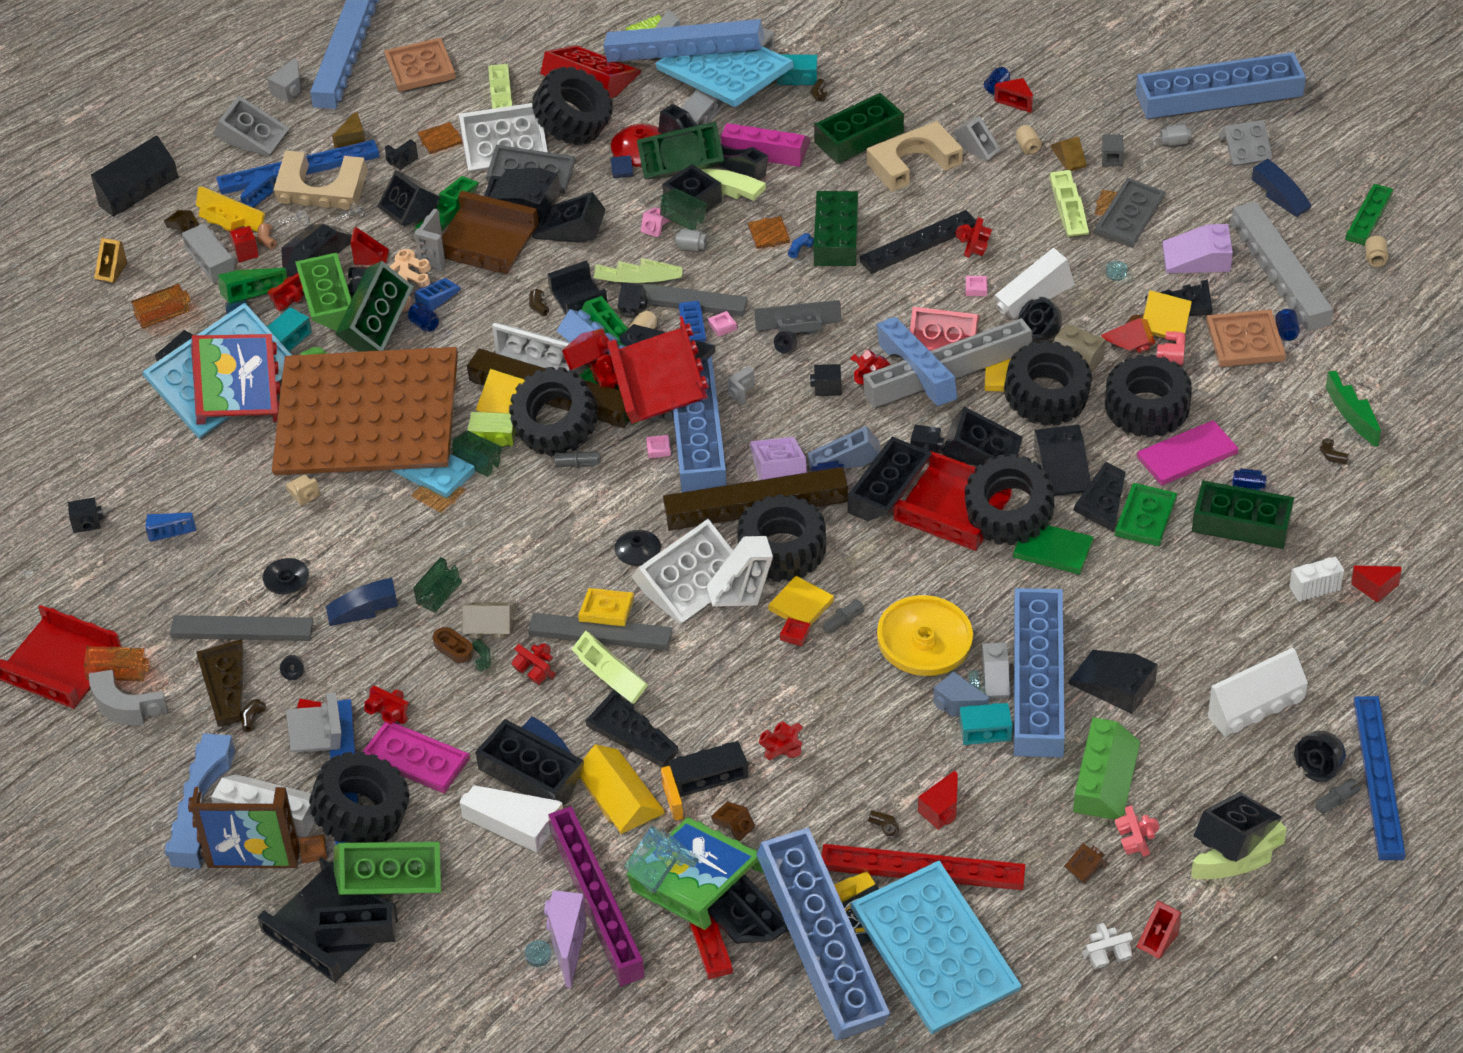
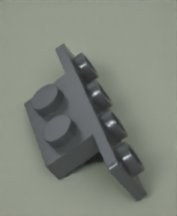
[754,300,842,335]

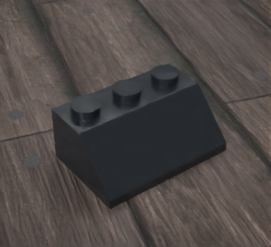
[377,170,440,226]

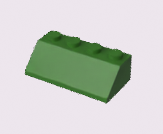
[295,253,351,331]
[1073,717,1140,820]
[333,842,441,895]

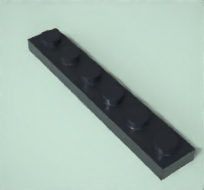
[860,210,976,274]

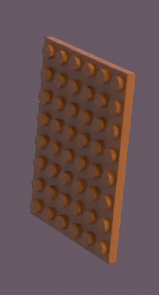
[272,347,458,475]

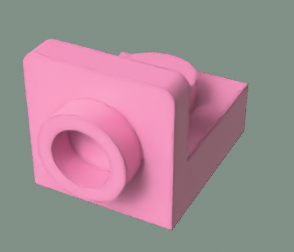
[641,207,673,237]

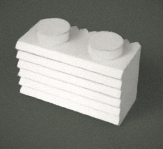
[1289,557,1344,602]

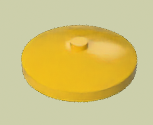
[877,595,973,676]

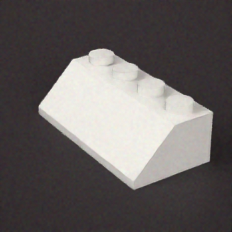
[492,323,583,374]
[1208,648,1308,737]
[211,774,315,838]

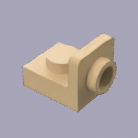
[286,474,320,506]

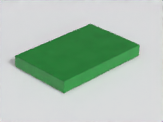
[1115,483,1178,547]
[1013,525,1094,575]

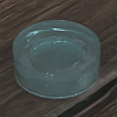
[1106,261,1127,281]
[969,670,981,691]
[525,940,551,967]

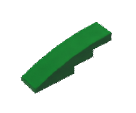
[415,176,479,232]
[1326,370,1381,447]

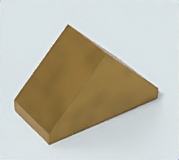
[332,112,365,149]
[1051,136,1087,171]
[94,237,127,283]

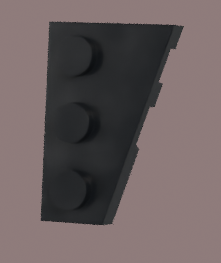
[1145,279,1212,316]
[1073,462,1126,532]

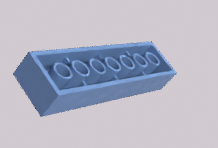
[1136,52,1306,119]
[673,343,726,492]
[1014,588,1065,757]
[756,827,890,1041]

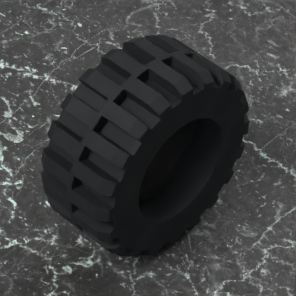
[532,67,613,145]
[1004,340,1092,426]
[1105,354,1192,437]
[509,367,598,456]
[964,454,1055,545]
[737,494,826,582]
[309,751,410,843]

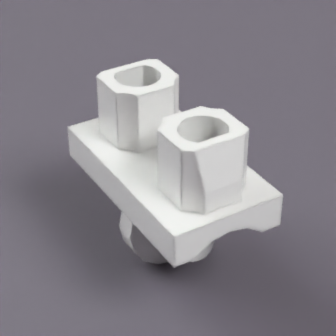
[1082,923,1133,969]

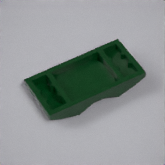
[637,121,724,180]

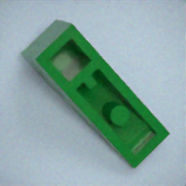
[217,268,287,303]
[582,296,628,346]

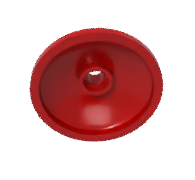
[611,123,661,167]

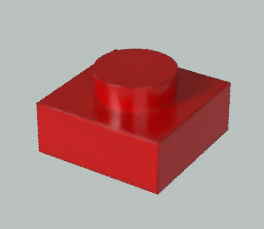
[780,617,811,646]

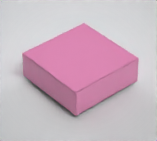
[966,276,987,296]
[708,311,737,337]
[646,435,671,458]

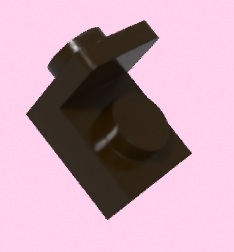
[164,210,199,235]

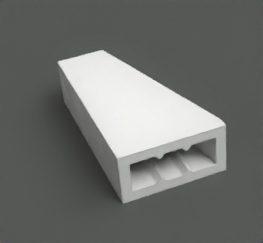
[995,248,1075,319]
[460,785,563,853]

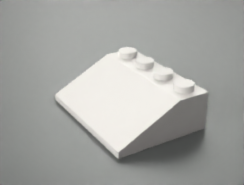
[459,103,548,172]
[631,519,733,624]

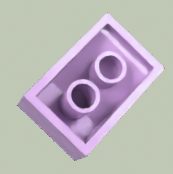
[1162,224,1233,273]
[750,437,807,480]
[544,890,587,988]

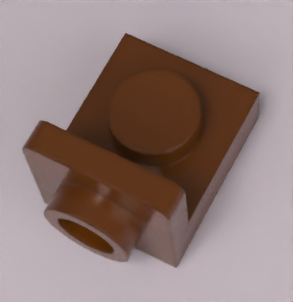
[711,801,755,841]
[1064,843,1108,884]

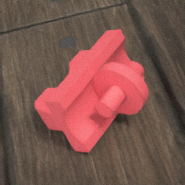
[1115,805,1160,857]

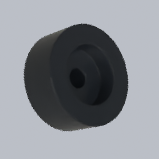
[774,331,797,353]
[280,655,304,680]

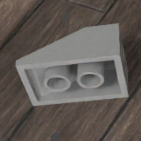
[213,95,290,156]

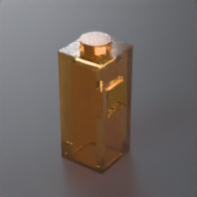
[131,283,191,329]
[84,646,150,682]

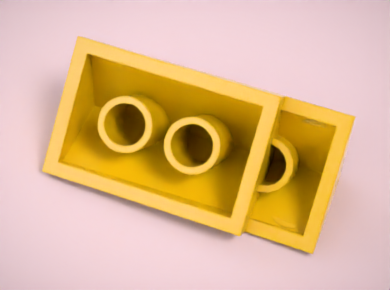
[579,744,665,834]

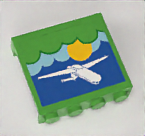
[627,817,764,930]

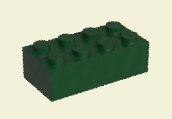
[814,93,904,164]
[814,191,858,266]
[335,261,414,352]
[1192,480,1294,549]

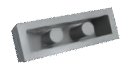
[182,224,236,283]

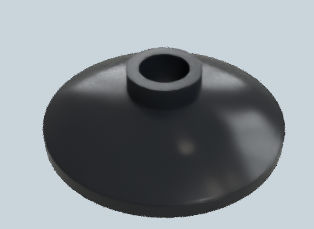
[615,530,661,566]
[262,558,309,595]

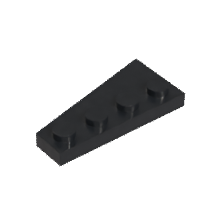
[620,324,716,364]
[585,689,679,768]

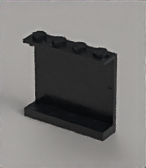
[257,857,398,983]

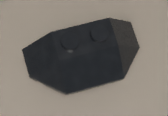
[281,224,352,278]
[707,874,789,944]

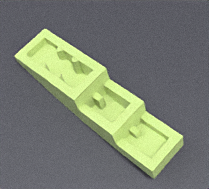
[488,64,512,109]
[701,169,766,201]
[1049,170,1089,237]
[594,258,682,283]

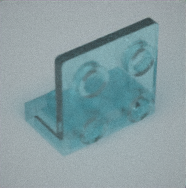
[624,825,699,893]

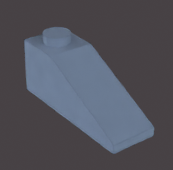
[808,426,881,472]

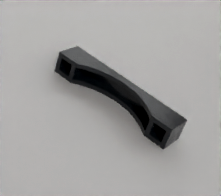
[658,104,768,180]

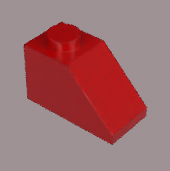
[228,226,259,263]
[1101,318,1156,354]
[562,328,609,370]
[918,770,958,830]

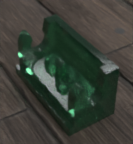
[660,188,707,230]
[452,430,502,477]
[413,557,462,613]

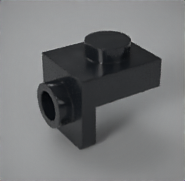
[385,139,418,170]

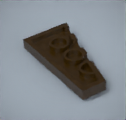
[196,639,244,727]

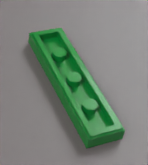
[1345,183,1394,246]

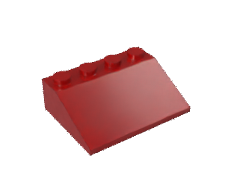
[540,45,641,98]

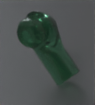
[472,639,491,671]

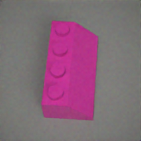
[721,123,811,167]

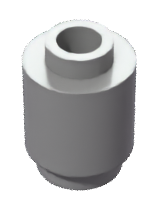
[1160,124,1191,147]
[675,229,707,252]

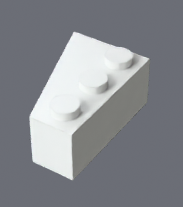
[707,536,773,606]

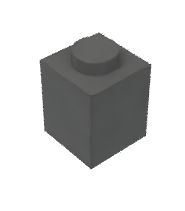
[1101,134,1124,167]

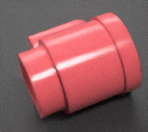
[1157,331,1186,366]

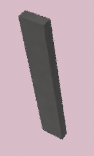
[618,282,748,317]
[528,613,672,651]
[170,615,314,641]

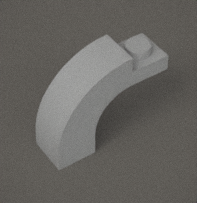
[89,670,168,725]

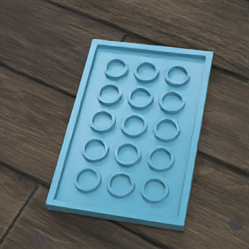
[655,46,794,107]
[142,303,291,439]
[850,861,1022,1035]

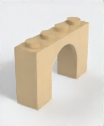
[867,121,963,192]
[274,150,368,210]

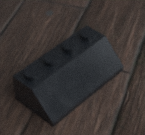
[91,135,178,217]
[848,436,932,521]
[475,719,584,805]

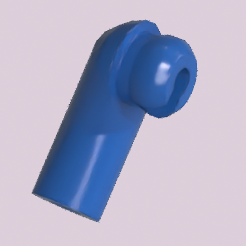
[788,233,814,258]

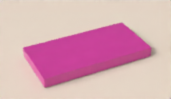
[1137,420,1239,486]
[363,722,470,794]

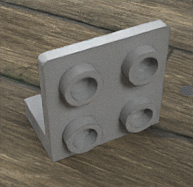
[1219,120,1272,166]
[414,209,446,272]
[286,693,341,753]

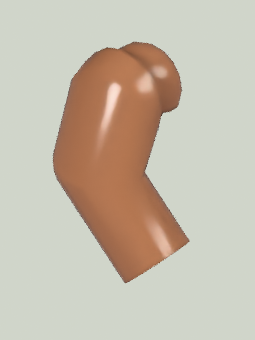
[257,223,277,250]

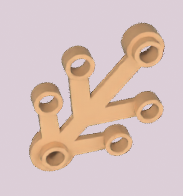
[389,249,431,312]

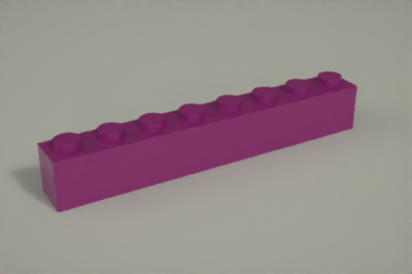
[548,806,645,987]

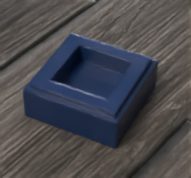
[610,155,633,179]

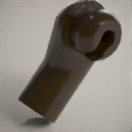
[810,78,827,102]
[529,289,549,316]
[241,699,266,732]

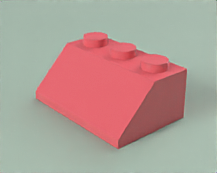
[910,307,980,351]

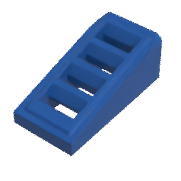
[240,171,274,208]
[414,278,461,313]
[679,301,706,342]
[145,512,196,541]

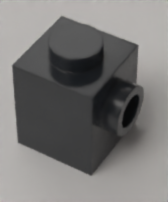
[617,282,648,318]
[810,364,842,396]
[910,424,945,454]
[68,497,104,533]

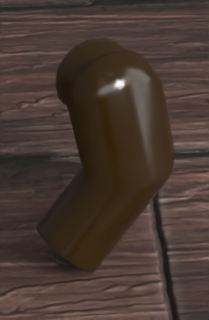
[1320,438,1349,465]
[868,810,899,838]

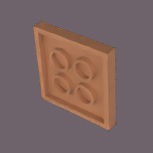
[384,38,456,92]
[1206,309,1286,367]

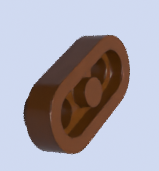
[432,627,474,663]

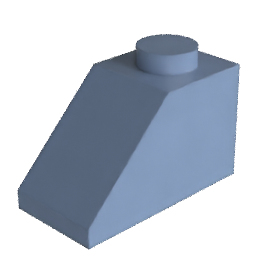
[933,671,989,716]

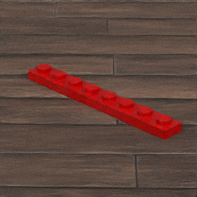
[821,844,1026,890]

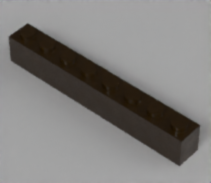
[467,348,630,428]
[663,467,848,531]

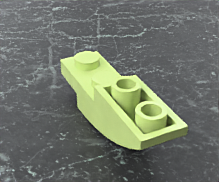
[571,631,648,704]
[1191,822,1287,879]

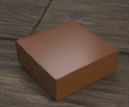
[299,835,327,864]

